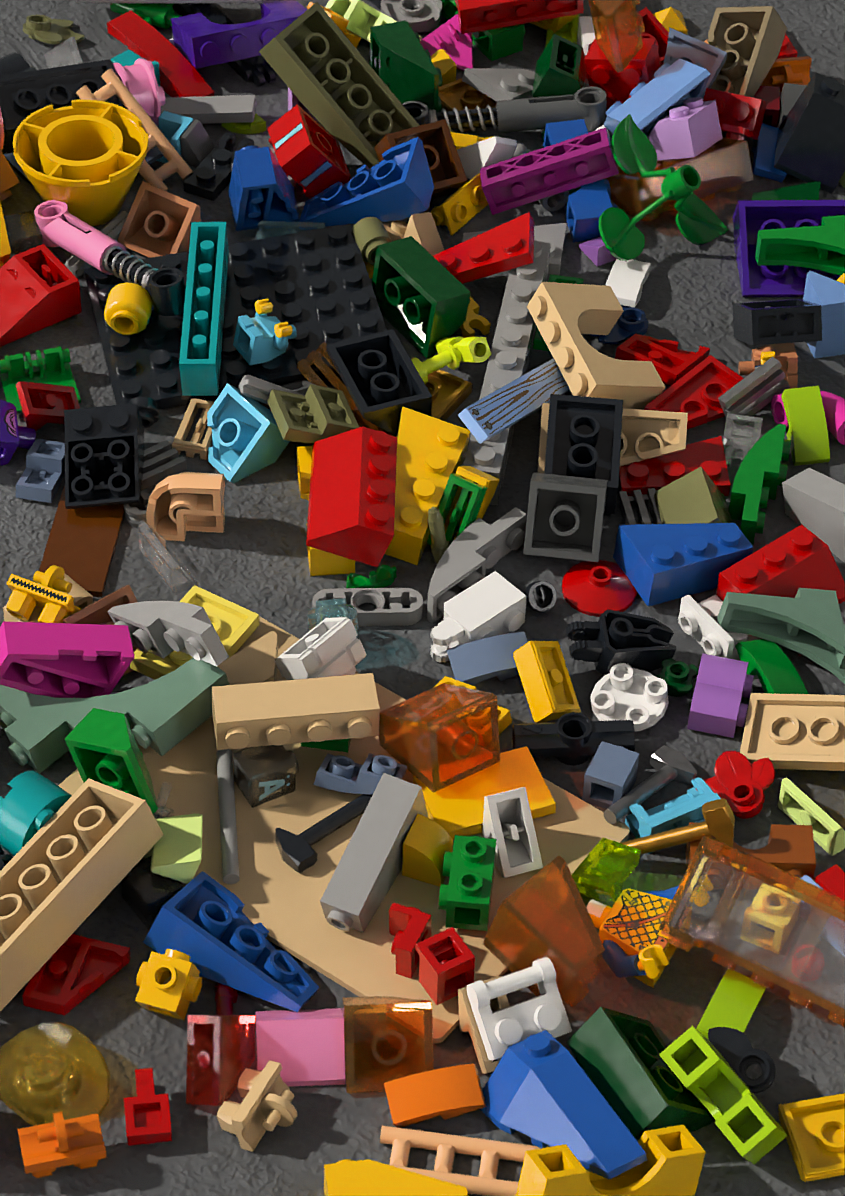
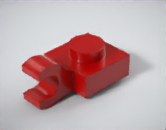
[124,1068,172,1146]

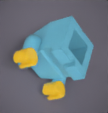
[233,298,297,365]

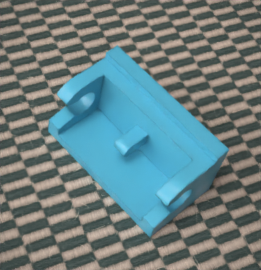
[625,777,721,854]

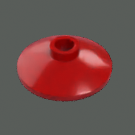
[562,560,637,617]

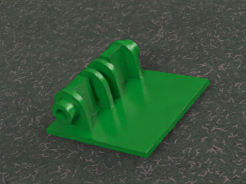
[0,346,81,414]

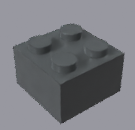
[523,472,608,562]

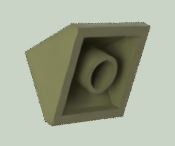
[654,467,733,524]

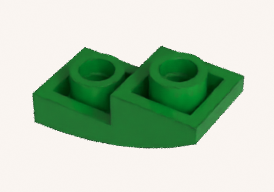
[735,639,808,694]

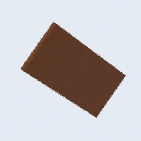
[36,487,125,597]

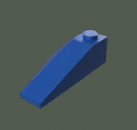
[143,871,319,1012]
[480,1030,647,1180]

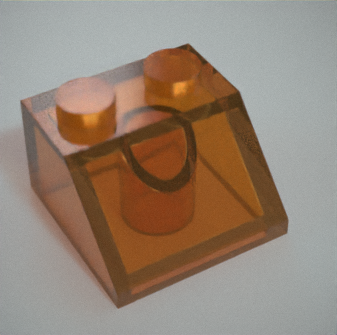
[588,0,645,72]

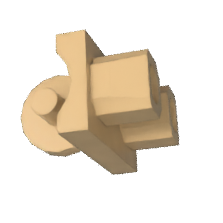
[217,1060,297,1152]

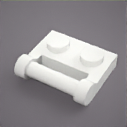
[467,957,572,1061]

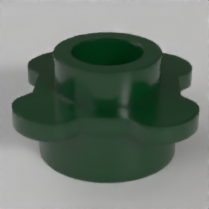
[656,658,698,697]

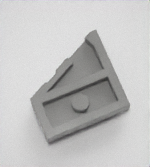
[462,68,535,101]

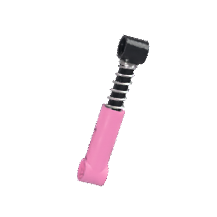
[34,200,186,316]

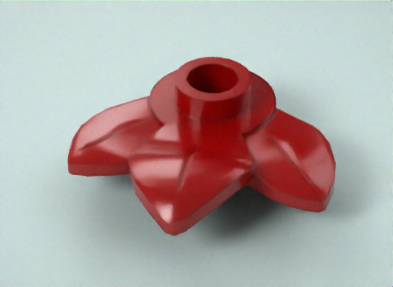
[696,751,775,819]

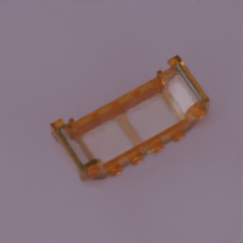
[659,835,845,1027]

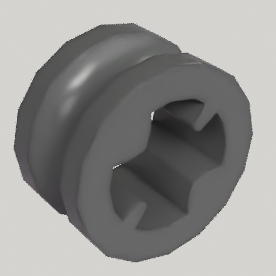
[124,492,151,528]

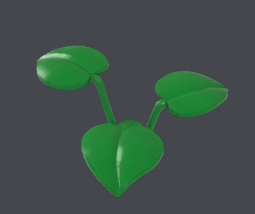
[599,115,729,261]

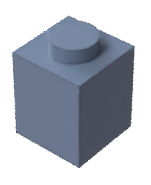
[582,741,640,809]

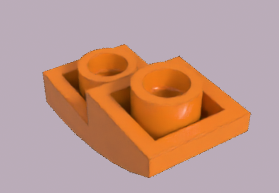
[384,1063,486,1128]

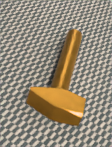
[615,798,735,860]

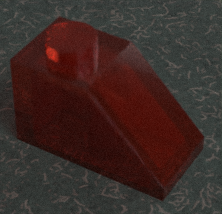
[186,1014,256,1106]

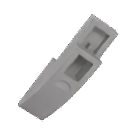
[427,507,527,623]
[108,601,229,666]

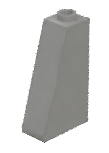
[782,468,845,563]
[320,773,428,932]

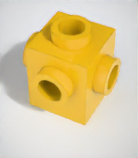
[135,949,202,1020]

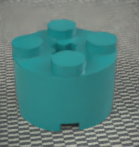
[0,770,72,856]

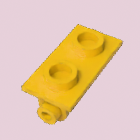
[431,173,488,235]

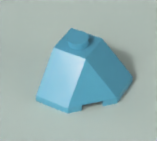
[207,383,290,483]

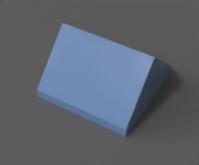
[803,270,845,359]

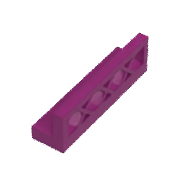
[480,127,619,215]

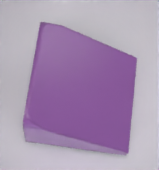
[579,236,616,267]

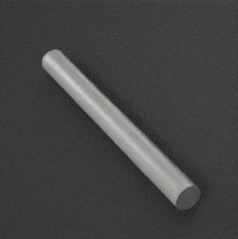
[216,749,239,884]

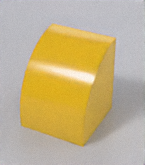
[402,814,454,887]

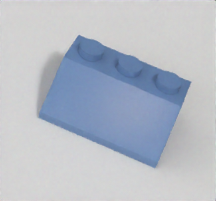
[604,58,711,138]

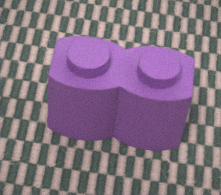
[687,653,754,738]

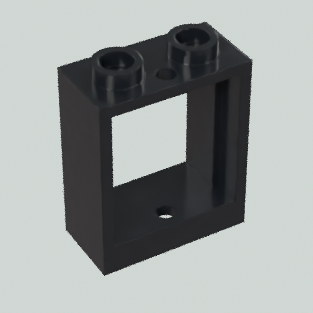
[733,299,822,346]

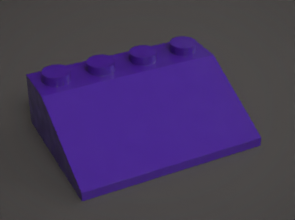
[733,200,845,297]

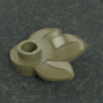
[23,15,84,45]

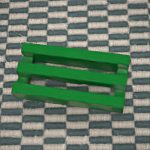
[427,473,487,545]

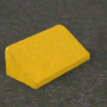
[513,641,581,723]

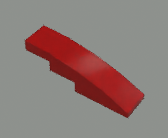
[107,10,214,97]

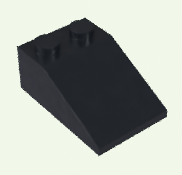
[544,394,623,514]

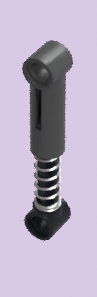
[402,86,607,133]

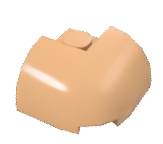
[146,472,225,541]

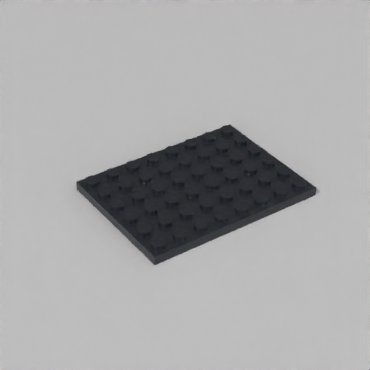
[84,223,387,410]

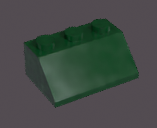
[371,236,471,359]
[566,1007,715,1142]

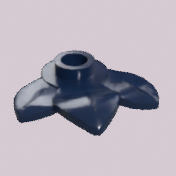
[589,305,649,344]

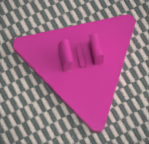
[420,14,474,71]

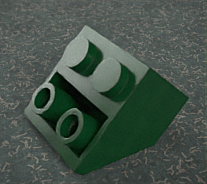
[532,34,589,98]

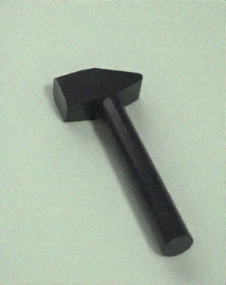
[275,794,373,873]

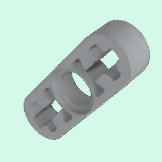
[312,588,423,626]

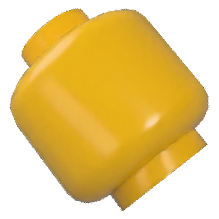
[104,282,153,335]

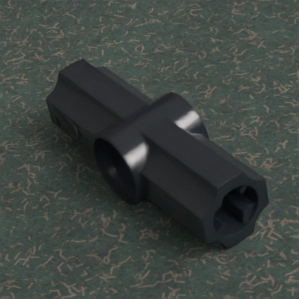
[512,712,635,766]

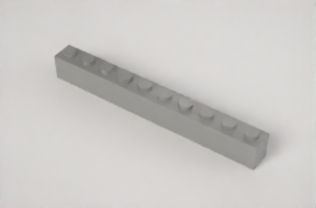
[464,240,551,505]

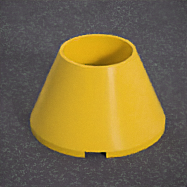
[13,100,149,226]

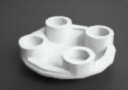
[591,663,669,731]

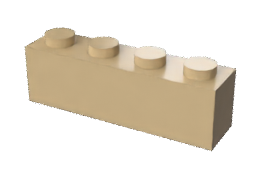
[212,673,380,750]

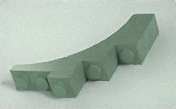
[717,588,845,684]
[0,658,230,774]

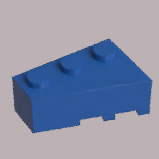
[228,145,300,231]
[613,523,754,607]

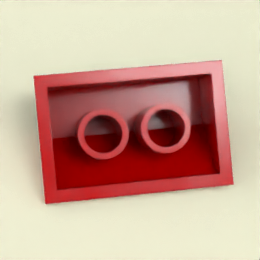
[716,524,845,639]

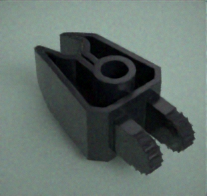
[566,609,677,676]

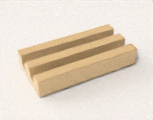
[172,398,214,460]

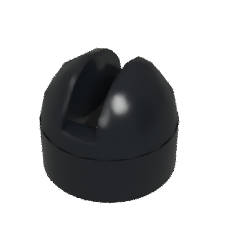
[524,581,557,611]

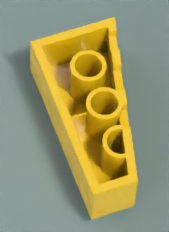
[385,406,471,565]

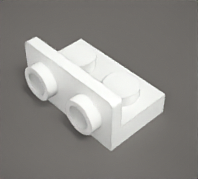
[678,595,760,661]

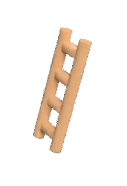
[76,69,193,191]
[380,1126,546,1196]

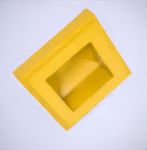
[653,7,687,34]

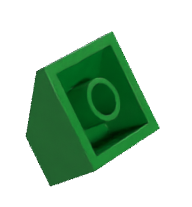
[64,708,158,814]

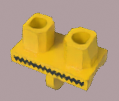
[6,565,81,623]

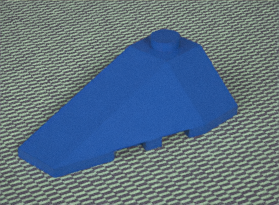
[298,137,434,228]

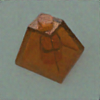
[342,996,434,1093]

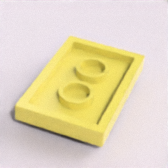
[130,585,259,680]

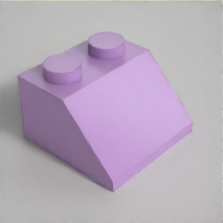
[648,97,722,161]

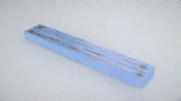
[458,358,571,444]

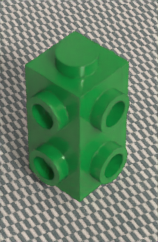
[438,835,497,931]

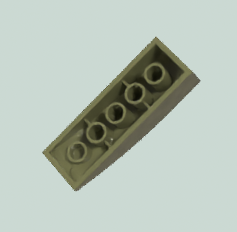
[259,2,420,169]

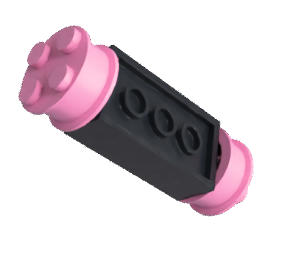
[0,58,165,154]

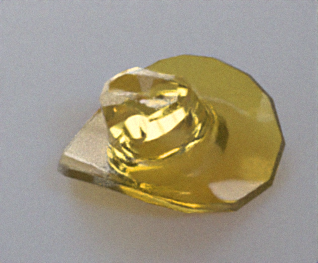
[0,1022,110,1126]

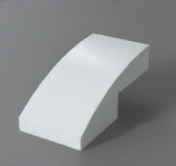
[605,259,651,308]

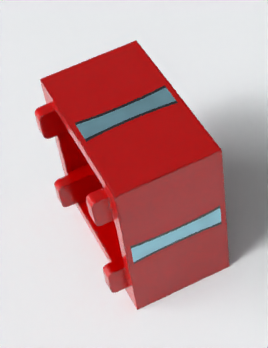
[267,104,351,199]

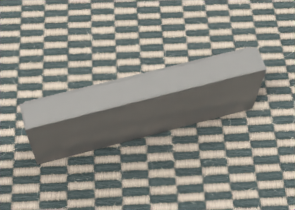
[161,95,257,124]

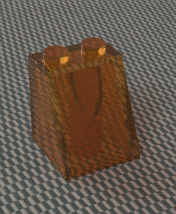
[379,683,500,793]
[482,855,605,1008]

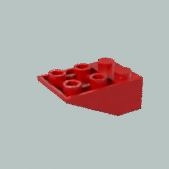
[0,244,82,347]

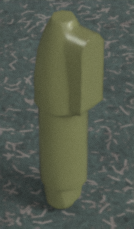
[428,507,451,564]

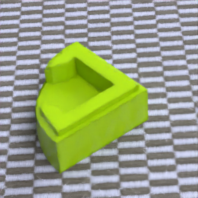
[222,113,266,134]

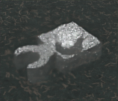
[723,413,763,467]

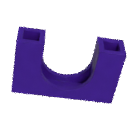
[171,0,307,69]

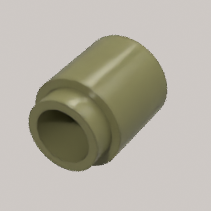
[351,217,392,266]

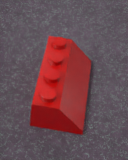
[306,426,397,567]

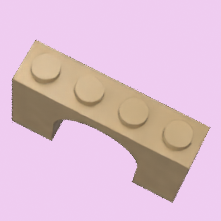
[527,282,665,410]

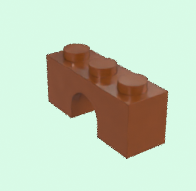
[685,822,816,891]

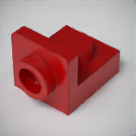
[389,903,431,979]

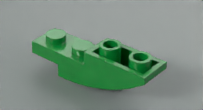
[729,424,791,546]

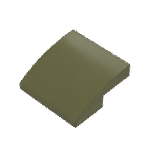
[267,384,359,443]

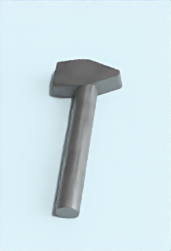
[604,745,697,824]

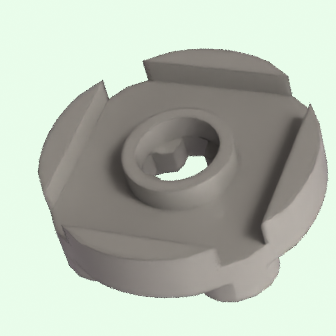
[381,0,442,33]

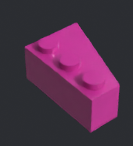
[0,621,134,698]

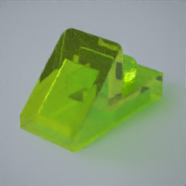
[571,837,641,907]

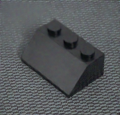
[326,329,432,437]

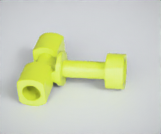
[411,337,492,384]

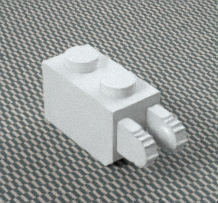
[430,571,527,663]

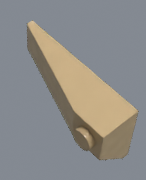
[538,403,688,473]

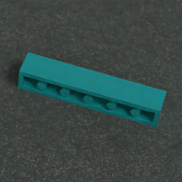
[179,222,229,396]

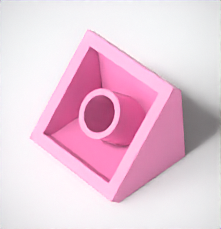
[256,1008,346,1087]

